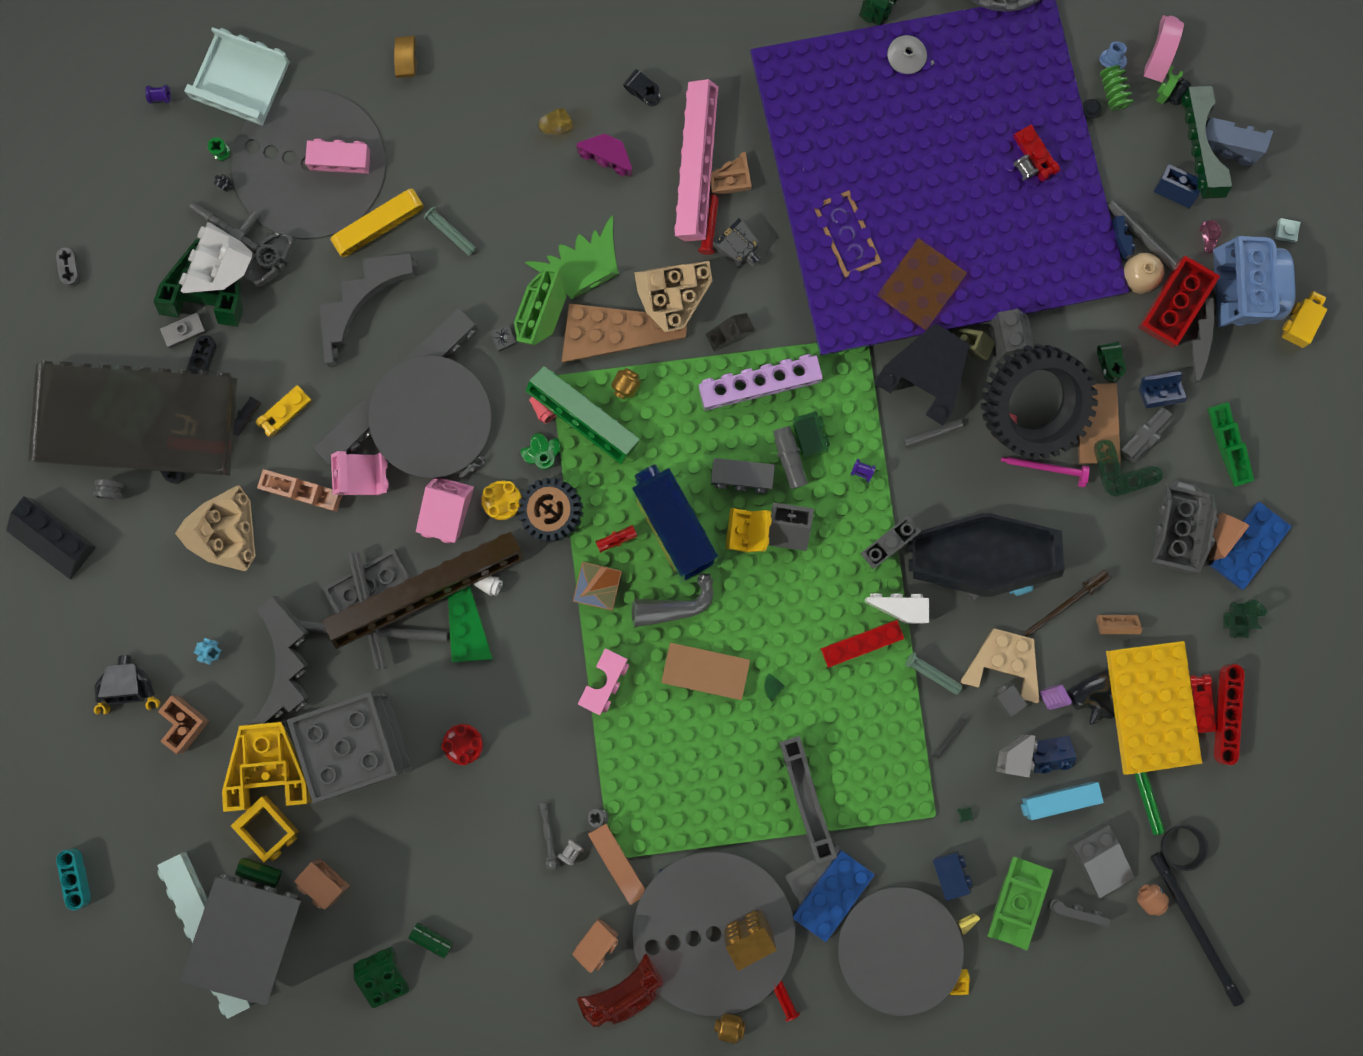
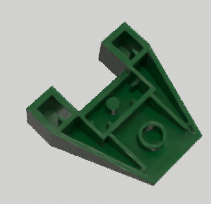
[153,239,243,327]

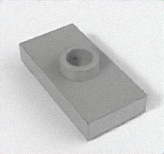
[160,313,206,348]

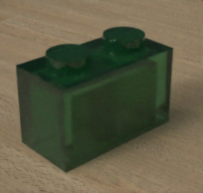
[792,411,830,459]

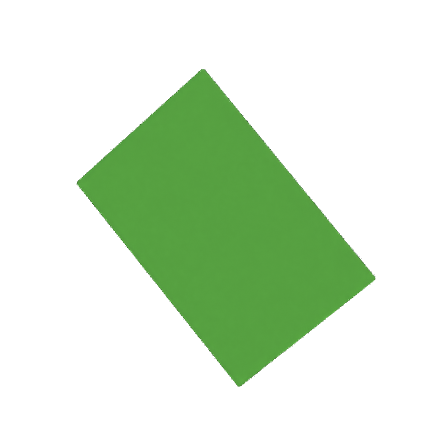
[556,343,936,858]

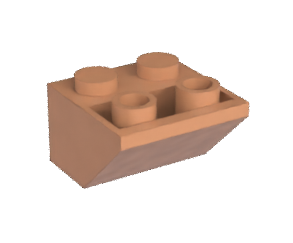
[572,918,619,973]

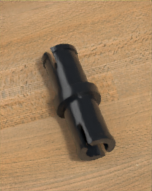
[227,396,261,437]

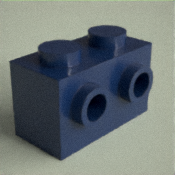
[1153,164,1200,209]
[933,851,974,901]

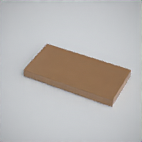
[1078,383,1121,464]
[661,643,750,700]

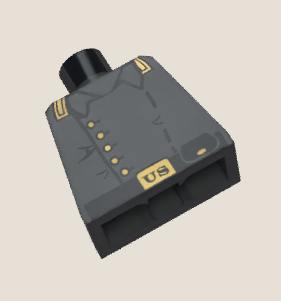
[712,217,761,267]

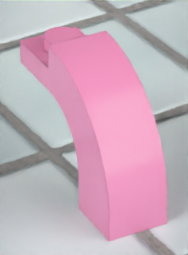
[1144,15,1184,82]

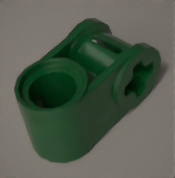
[1097,341,1126,382]

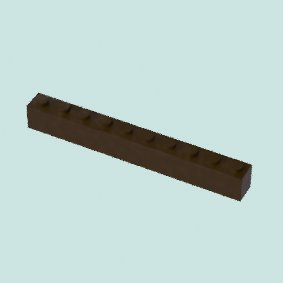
[322,532,524,649]

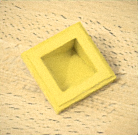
[956,913,980,935]

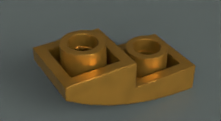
[394,36,417,78]

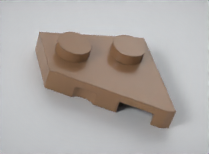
[710,152,752,195]

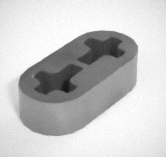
[56,248,81,287]

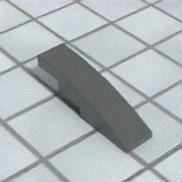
[1191,298,1214,383]

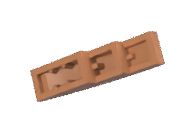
[257,469,342,512]
[588,823,645,905]

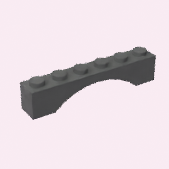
[778,736,837,864]

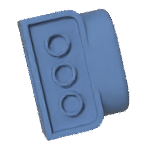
[1213,236,1296,328]

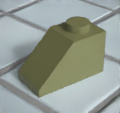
[950,328,995,360]

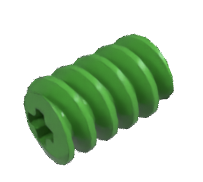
[1100,65,1134,111]

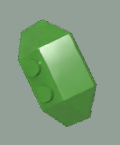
[514,266,566,345]

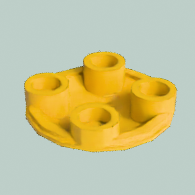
[482,481,522,520]

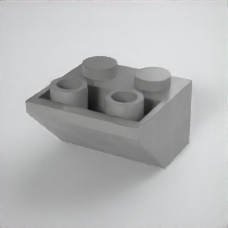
[996,734,1038,778]

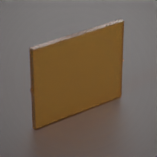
[877,238,967,331]

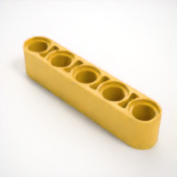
[330,189,424,257]

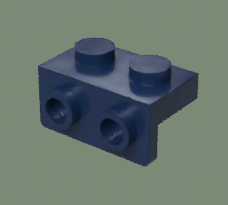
[1139,371,1187,409]
[1032,736,1076,774]

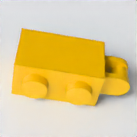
[1281,291,1328,348]

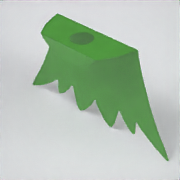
[525,215,619,299]

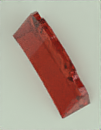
[577,953,664,1027]

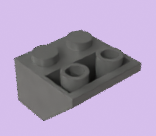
[768,503,814,551]

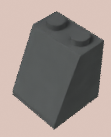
[989,309,1034,362]

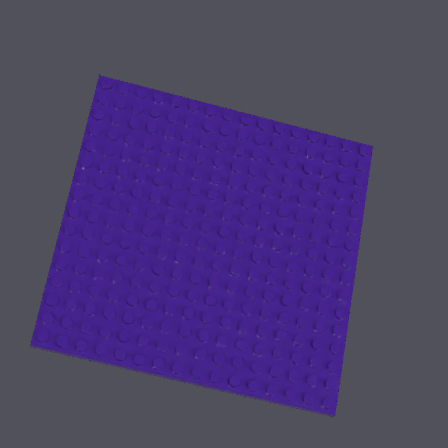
[750,0,1129,356]

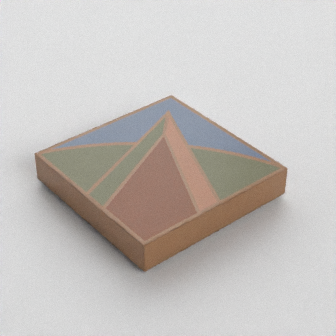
[573,562,622,611]

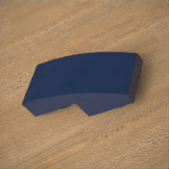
[1112,216,1135,261]

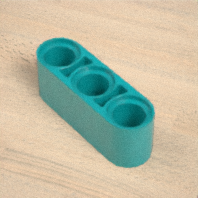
[56,848,91,910]

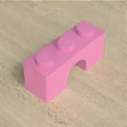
[578,648,629,715]

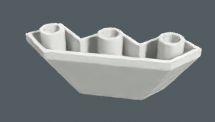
[179,222,252,293]

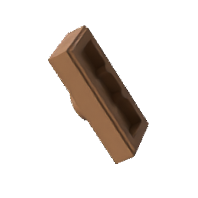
[1096,615,1142,634]

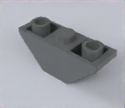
[860,515,921,569]

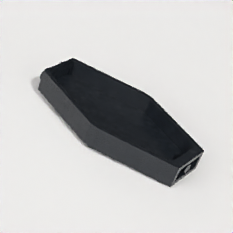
[908,513,1065,597]

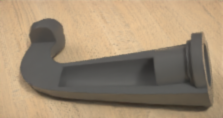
[632,573,713,628]

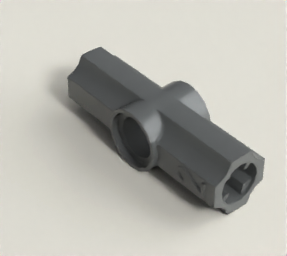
[1120,407,1174,463]

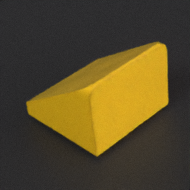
[949,969,970,995]

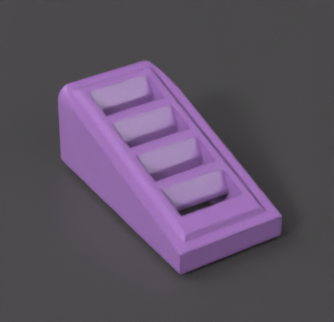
[1039,685,1072,710]

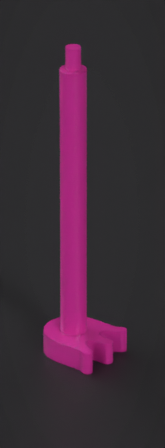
[1001,457,1089,487]

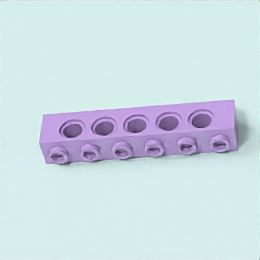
[698,354,823,411]

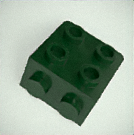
[859,0,897,25]
[353,946,409,1008]

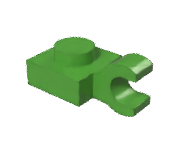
[1156,66,1183,104]

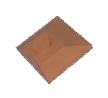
[1208,513,1249,561]

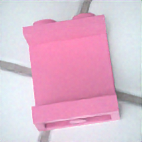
[331,451,389,495]

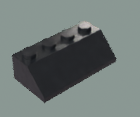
[6,496,96,579]

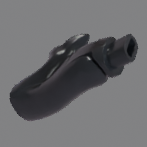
[1067,669,1115,725]

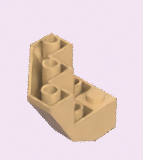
[634,261,712,332]
[175,485,255,571]

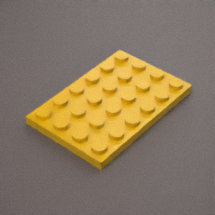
[1106,641,1202,775]

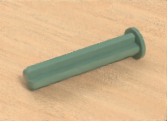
[424,207,476,256]
[905,652,962,694]

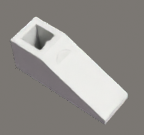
[865,593,929,624]

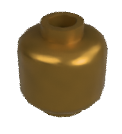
[611,368,641,399]
[714,1013,746,1044]

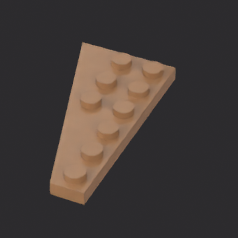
[562,304,687,364]

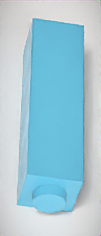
[1021,781,1104,820]

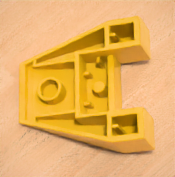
[222,722,313,812]

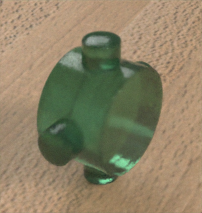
[957,806,974,823]

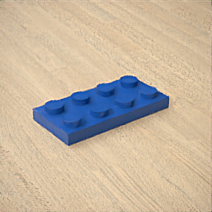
[1209,502,1292,590]
[793,849,874,942]

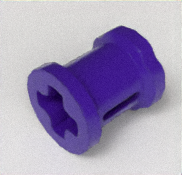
[145,85,171,104]
[850,458,876,483]

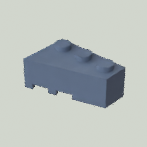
[1206,117,1274,166]

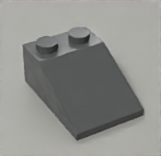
[1067,823,1135,899]

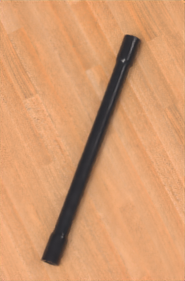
[1150,852,1245,1007]

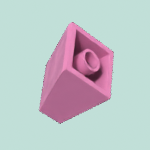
[416,477,474,543]

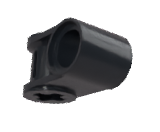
[623,69,661,106]

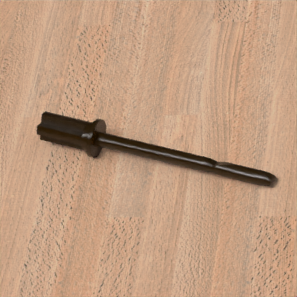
[1025,569,1111,636]

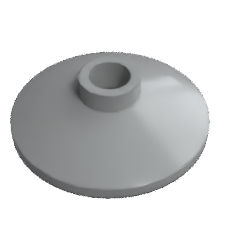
[887,35,927,74]

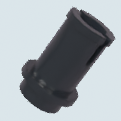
[1167,79,1191,105]

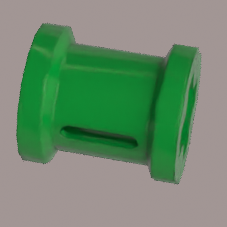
[207,137,230,161]

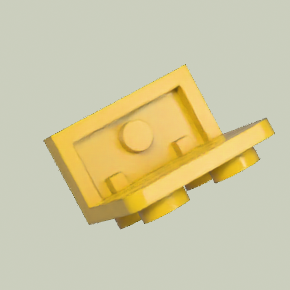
[725,508,772,553]

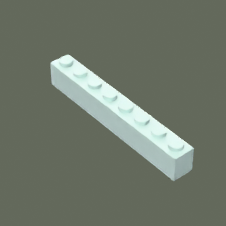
[157,852,256,1019]

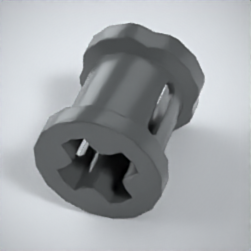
[1013,154,1039,181]

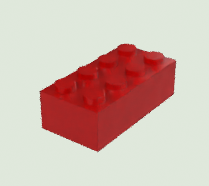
[1138,256,1220,348]

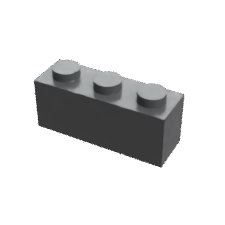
[711,458,775,494]

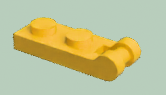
[255,385,312,438]

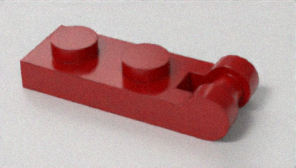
[1013,124,1060,181]
[1190,674,1216,733]

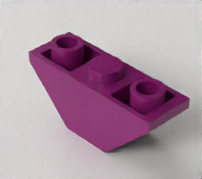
[576,133,632,177]

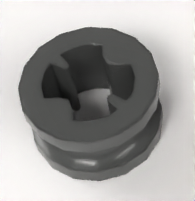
[588,809,609,828]

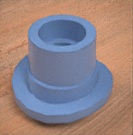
[1099,41,1127,70]

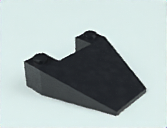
[874,323,970,426]

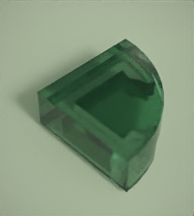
[764,673,785,702]

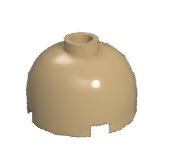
[1123,253,1164,294]

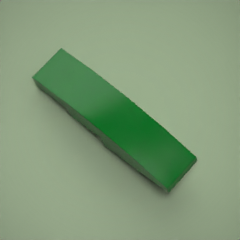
[1207,402,1254,487]

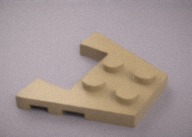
[960,629,1039,703]

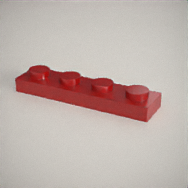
[820,620,905,668]

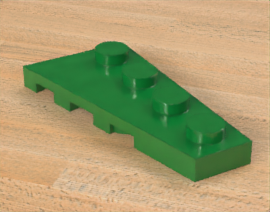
[448,586,493,662]

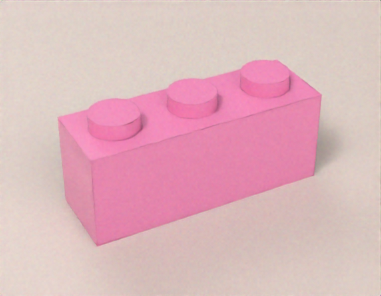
[305,139,371,174]

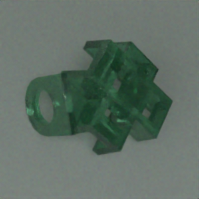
[1223,599,1268,638]

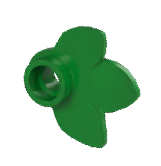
[520,433,561,470]

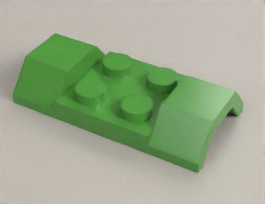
[987,856,1053,951]

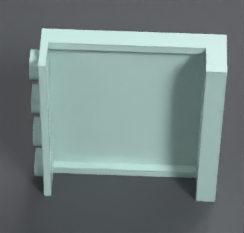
[184,27,290,126]

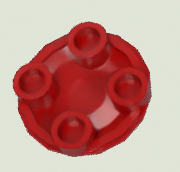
[441,724,483,765]

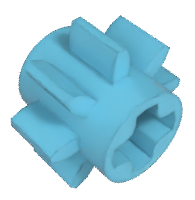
[194,638,221,665]

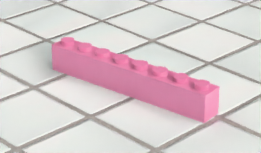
[674,79,719,242]

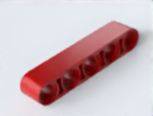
[1214,664,1245,765]

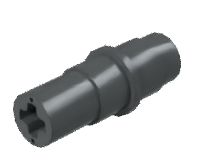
[773,426,808,489]

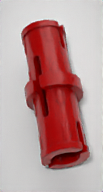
[595,525,638,553]

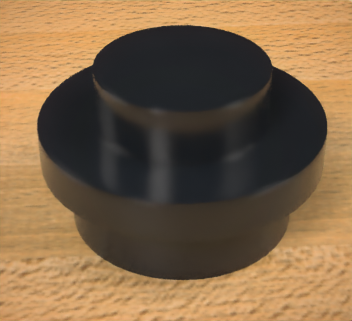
[1082,99,1101,119]
[214,174,234,192]

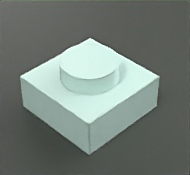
[1275,218,1300,243]

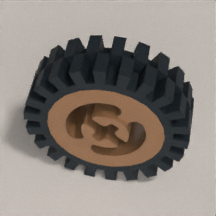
[518,478,583,542]

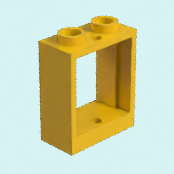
[231,795,300,862]

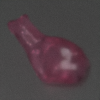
[1199,220,1222,253]

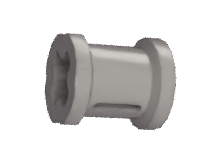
[558,839,584,867]

